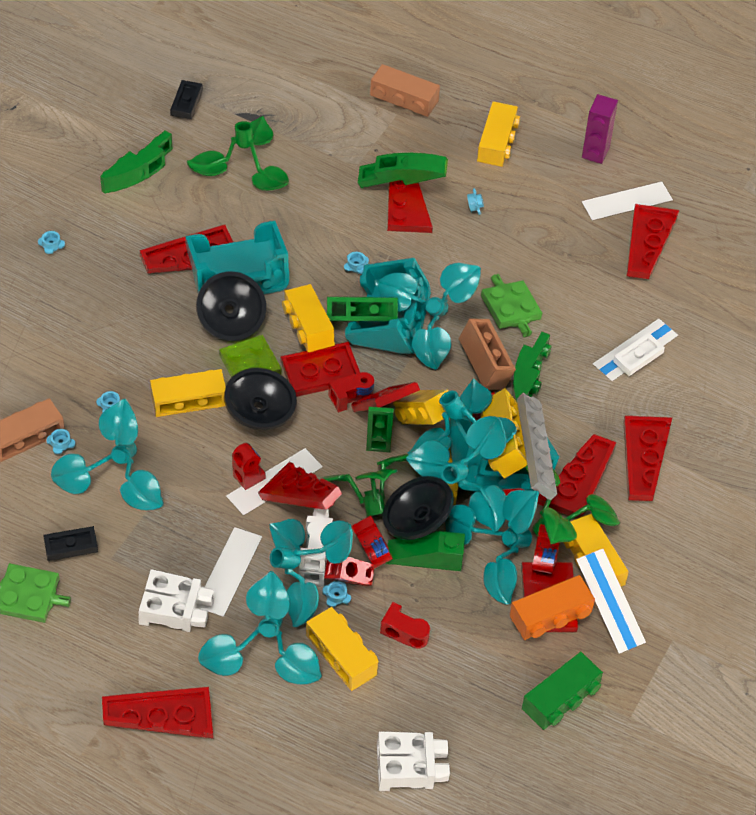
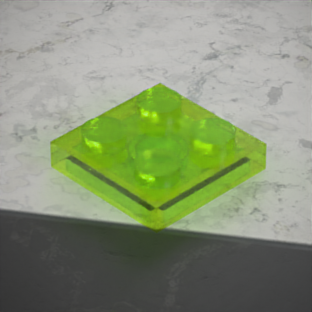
[219,334,282,377]

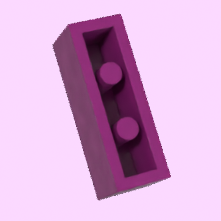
[582,94,618,164]

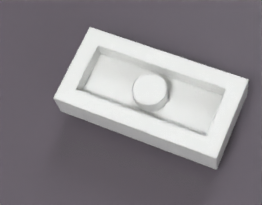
[613,333,665,376]

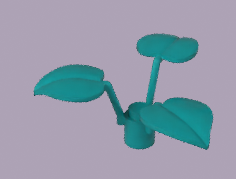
[378,263,481,370]
[407,379,517,455]
[51,398,164,510]
[406,416,506,532]
[445,490,539,604]
[269,519,353,627]
[198,571,322,684]

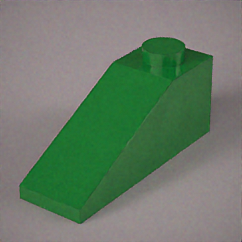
[327,296,398,321]
[366,407,394,453]
[386,531,465,571]

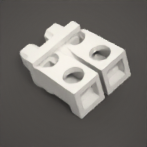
[299,508,333,587]
[139,569,214,632]
[377,732,450,791]

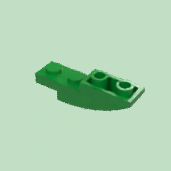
[100,130,173,194]
[357,152,448,188]
[512,332,552,401]

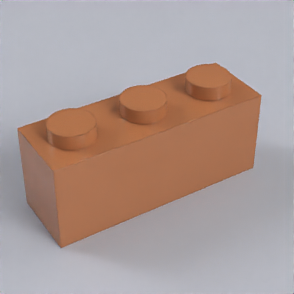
[370,64,440,117]
[459,319,516,390]
[0,398,65,462]

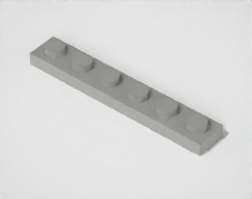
[517,393,557,500]

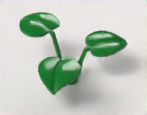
[187,116,289,191]
[318,454,408,516]
[525,465,621,544]

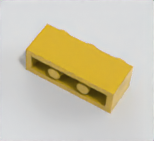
[477,101,520,167]
[282,284,335,352]
[150,369,226,417]
[393,389,448,425]
[563,513,629,587]
[306,607,379,691]

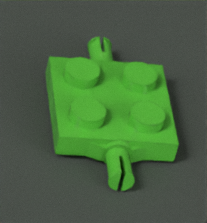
[481,274,543,337]
[0,563,71,623]

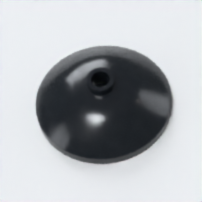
[196,271,266,342]
[224,368,297,430]
[383,476,454,540]

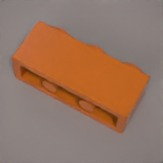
[510,575,595,640]

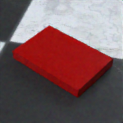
[280,342,360,397]
[351,382,420,412]
[521,562,578,632]

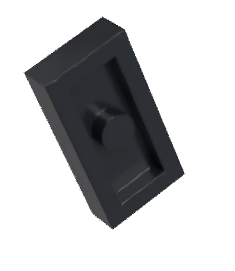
[170,80,203,119]
[43,526,98,561]

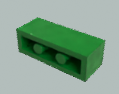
[522,651,603,730]

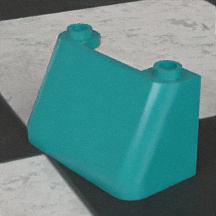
[185,221,290,294]
[345,258,431,354]
[448,417,559,491]

